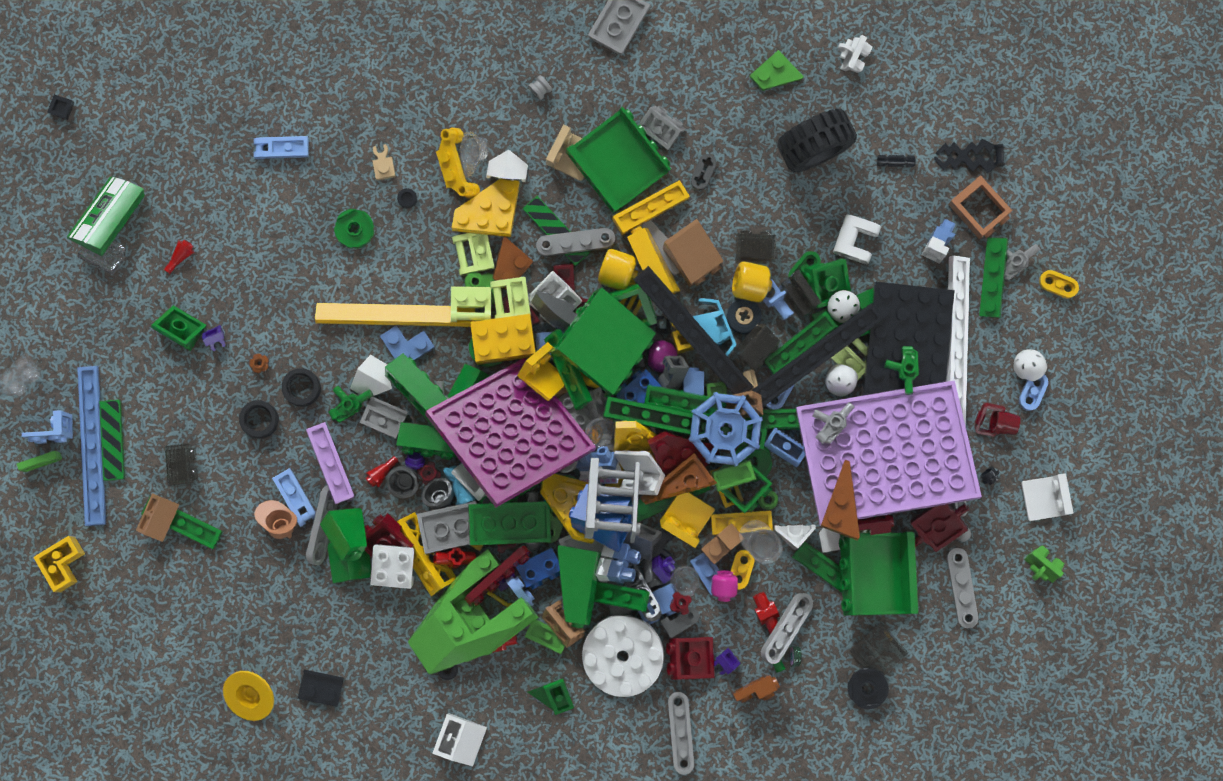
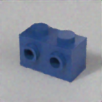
[616,369,662,404]
[516,548,560,590]

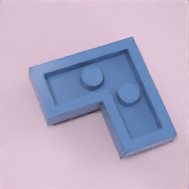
[380,325,435,361]

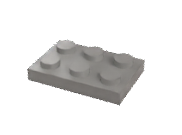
[588,0,650,56]
[417,501,477,554]

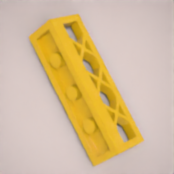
[397,512,456,596]

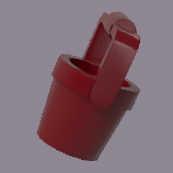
[974,403,1020,437]

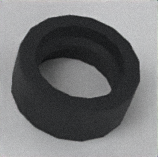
[282,368,321,407]
[239,400,279,439]

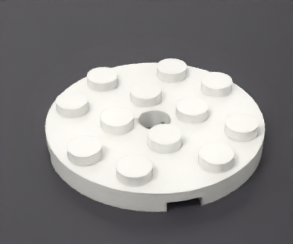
[582,615,664,697]

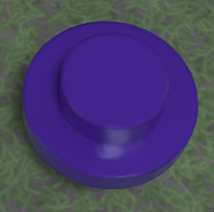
[405,452,425,470]

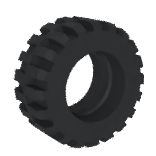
[777,108,857,173]

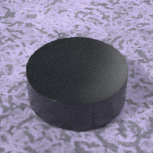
[397,188,417,209]

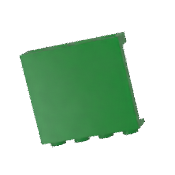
[565,106,671,214]
[551,287,656,398]
[839,532,918,616]

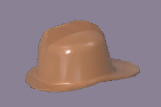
[254,500,297,539]

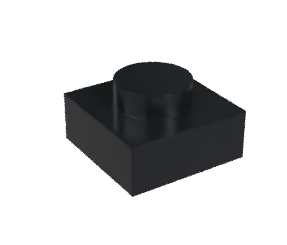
[47,94,74,121]

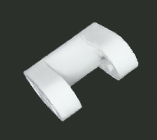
[833,215,881,264]

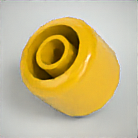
[598,249,638,290]
[732,262,772,302]

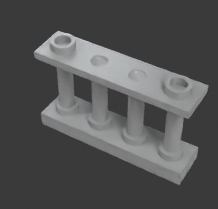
[584,458,643,543]

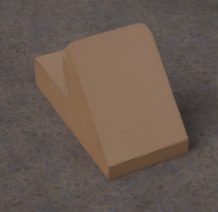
[701,523,744,564]

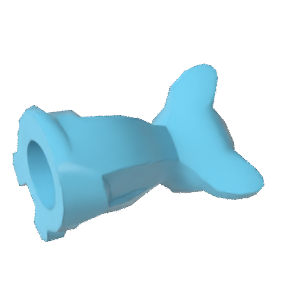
[443,463,476,505]

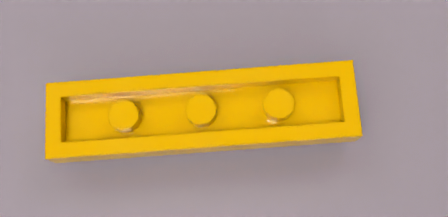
[612,180,690,235]

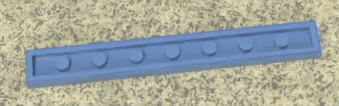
[77,366,106,526]

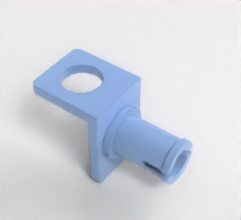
[763,279,794,320]

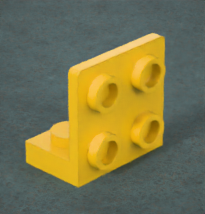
[517,342,565,401]
[660,492,715,548]

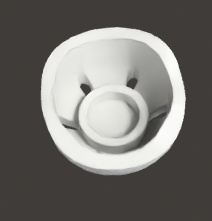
[828,290,860,323]
[1013,349,1047,381]
[825,364,858,397]

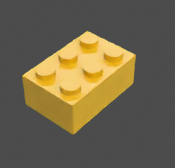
[470,314,536,365]

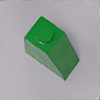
[320,508,367,561]

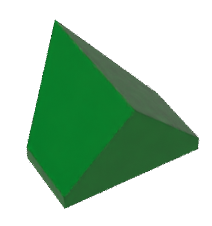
[527,678,574,715]

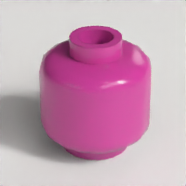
[711,570,738,602]

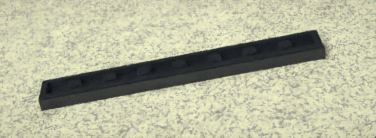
[633,266,754,394]
[751,303,883,407]

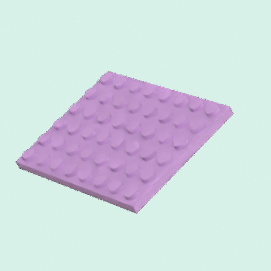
[796,380,982,526]

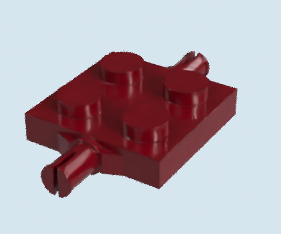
[911,503,970,552]

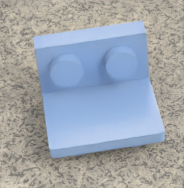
[22,410,73,444]

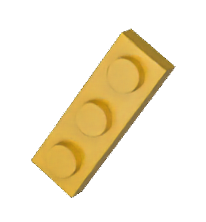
[711,511,773,535]

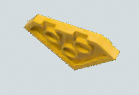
[452,179,520,237]
[613,421,657,464]
[540,474,595,544]

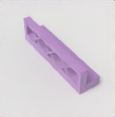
[306,422,354,505]

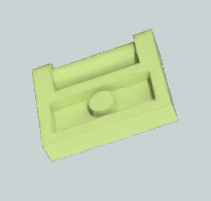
[452,233,495,276]
[490,277,531,319]
[451,287,491,322]
[831,338,867,380]

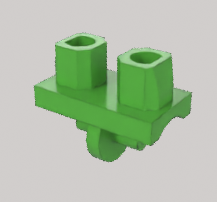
[1024,546,1064,583]

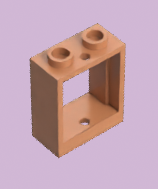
[948,175,1012,240]

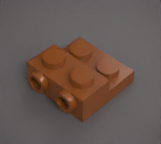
[731,674,780,703]

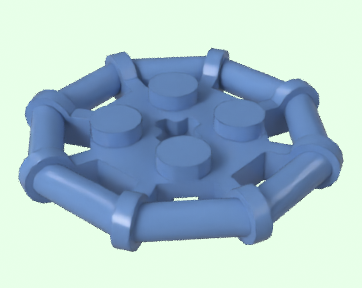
[689,392,763,467]

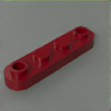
[464,545,531,606]

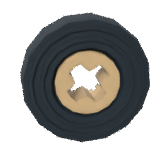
[726,299,762,334]

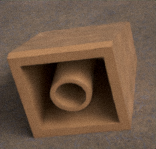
[663,219,723,287]

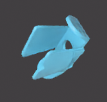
[693,298,737,357]

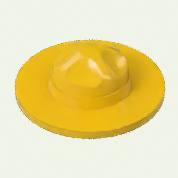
[223,671,274,721]

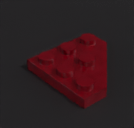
[647,431,720,478]

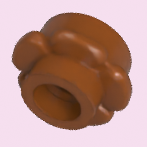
[249,354,269,373]

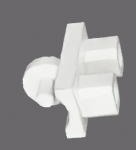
[838,35,872,73]

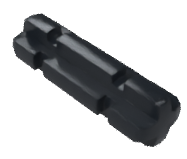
[877,155,916,167]

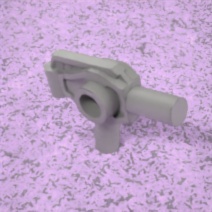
[1005,244,1040,280]
[812,402,855,444]

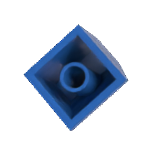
[569,484,632,552]

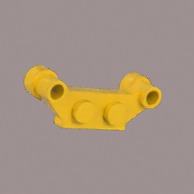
[436,127,480,199]

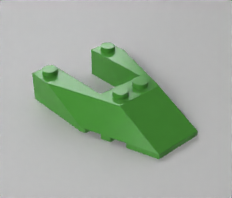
[408,549,539,675]

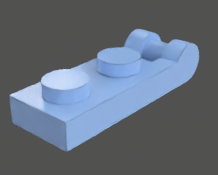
[254,136,309,159]
[272,468,316,527]

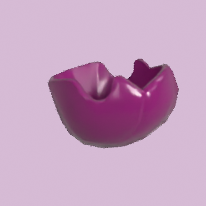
[648,340,678,373]

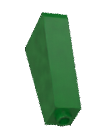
[558,545,602,628]

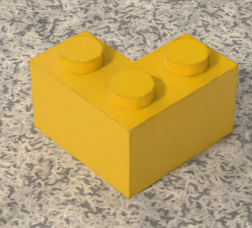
[33,536,85,593]

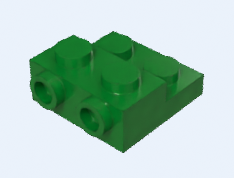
[802,258,851,308]

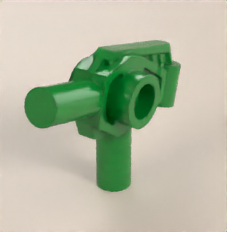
[884,346,919,395]
[328,386,373,423]

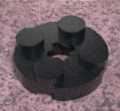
[848,667,889,709]

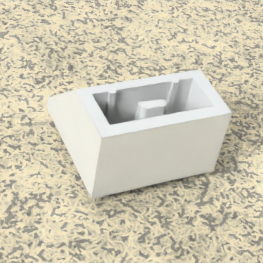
[433,713,487,766]

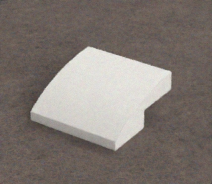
[528,271,582,328]

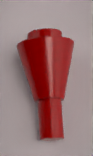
[164,239,195,274]
[365,456,399,488]

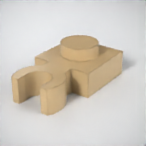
[372,144,396,180]

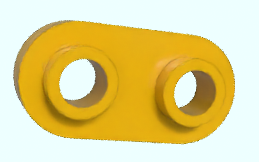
[1039,270,1079,298]
[730,550,755,590]

